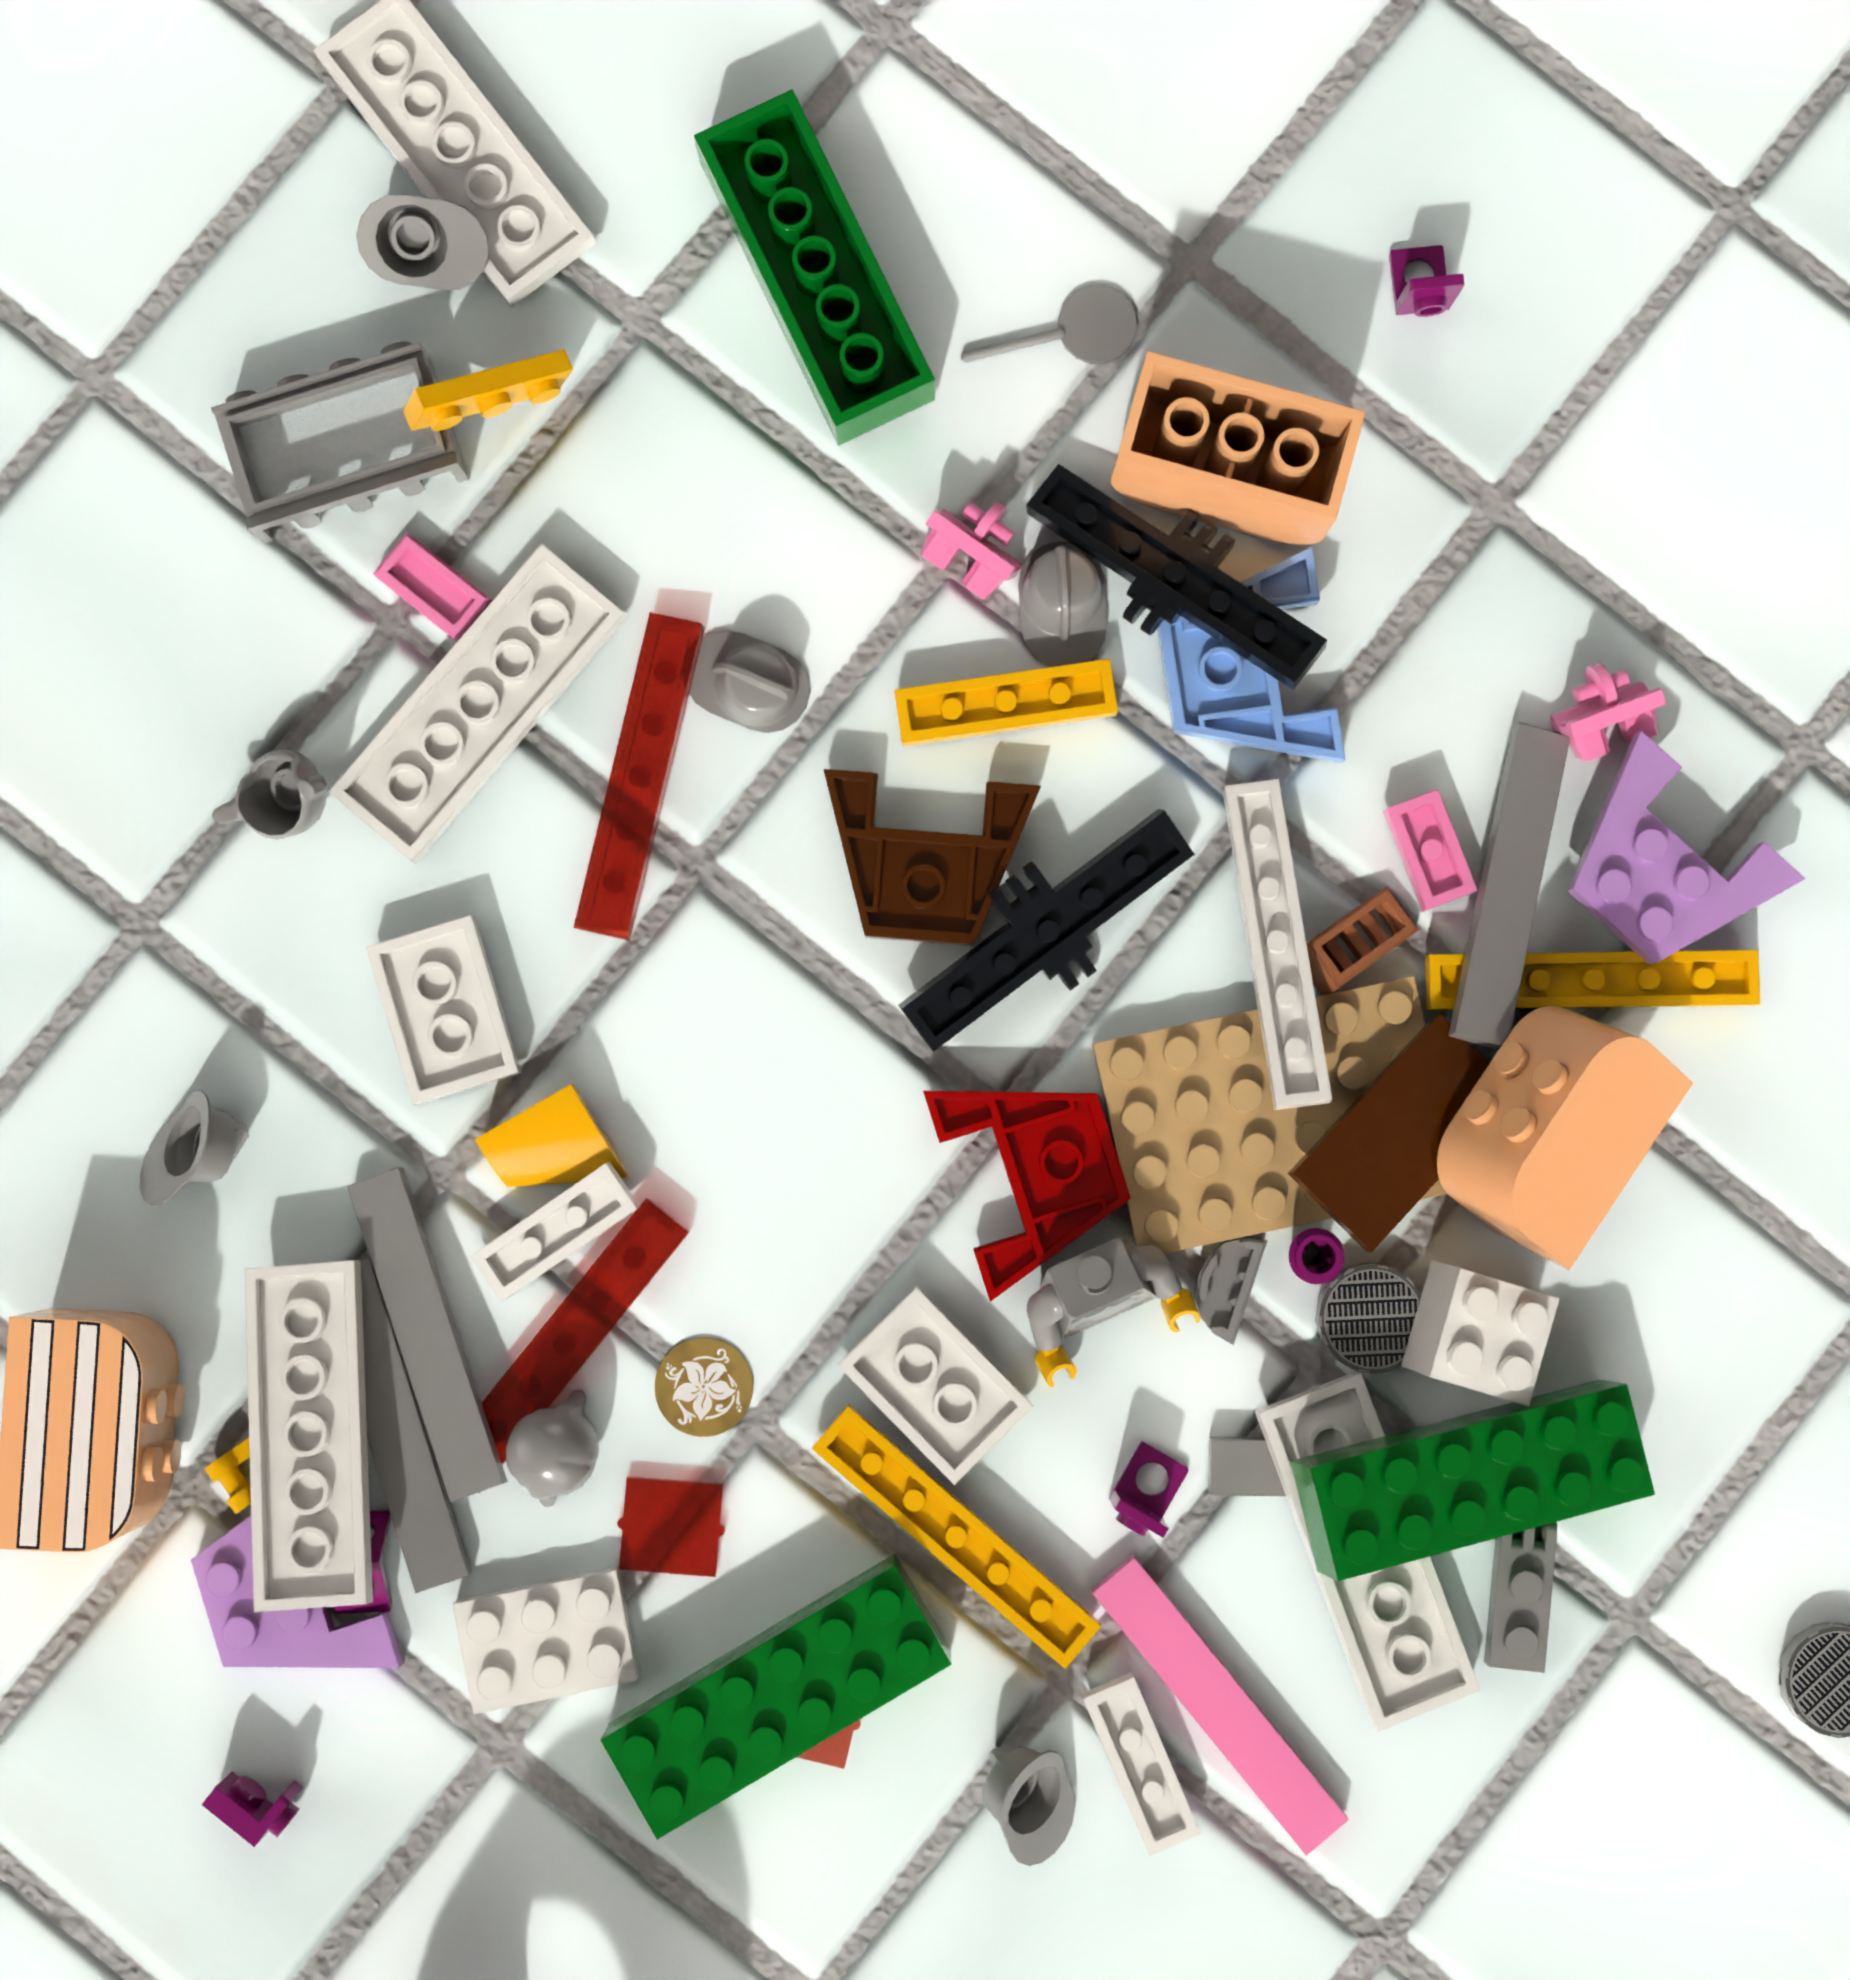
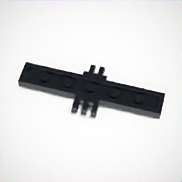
[1026,464,1327,691]
[898,809,1195,1052]

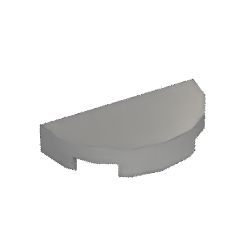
[1194,1237,1268,1345]

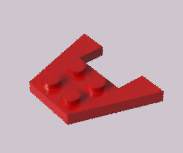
[923,1091,1131,1302]

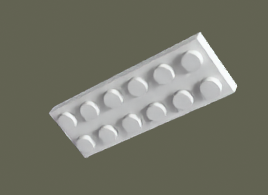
[313,0,597,308]
[329,544,627,864]
[244,1260,373,1612]
[1255,1372,1480,1732]

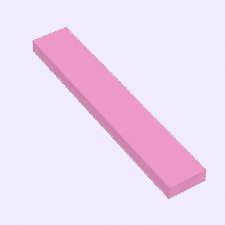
[1091,1555,1349,1856]

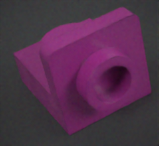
[201,1772,303,1847]

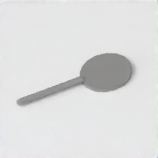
[961,285,1137,364]

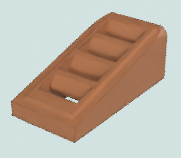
[1306,886,1419,995]

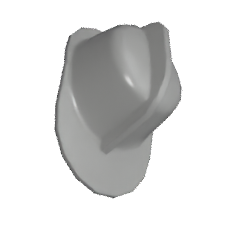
[356,194,489,290]
[1018,541,1107,667]
[683,630,810,733]
[140,1090,249,1205]
[983,1746,1075,1866]

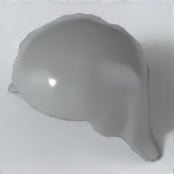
[212,749,327,840]
[506,1390,599,1507]

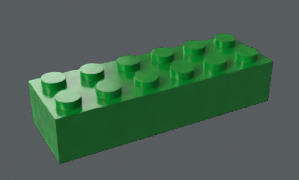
[694,89,935,446]
[1290,1380,1655,1581]
[600,1553,952,1840]

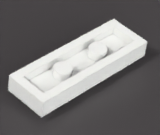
[470,1161,640,1302]
[1082,1672,1201,1857]

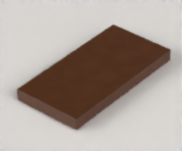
[1288,1014,1490,1252]

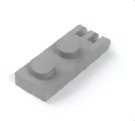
[1484,1522,1557,1673]

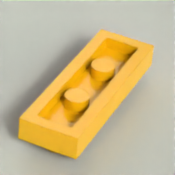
[403,349,573,431]

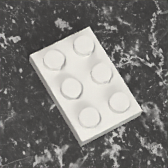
[366,915,522,1105]
[837,1286,1033,1485]
[453,1566,640,1715]

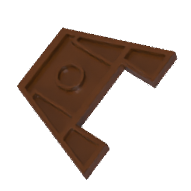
[823,769,1041,946]

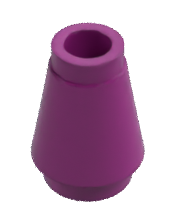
[1289,1228,1344,1284]

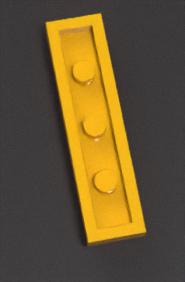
[894,659,1118,747]

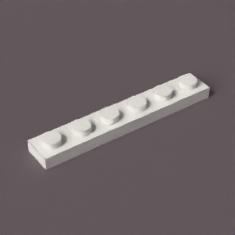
[1223,779,1332,1110]

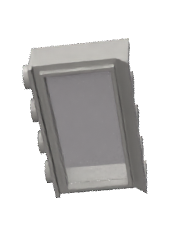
[211,341,469,544]

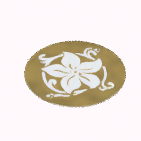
[655,1338,753,1437]

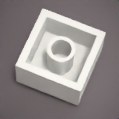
[1401,1260,1560,1406]

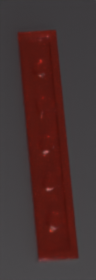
[573,612,705,941]
[479,1198,691,1493]

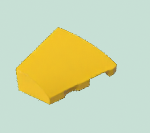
[474,1084,628,1187]

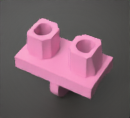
[920,501,1023,600]
[1550,663,1666,761]

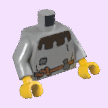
[1026,1238,1201,1387]

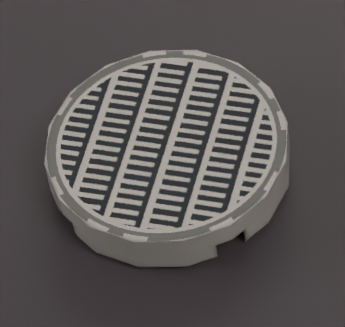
[1315,1263,1422,1375]
[1779,1623,1850,1738]

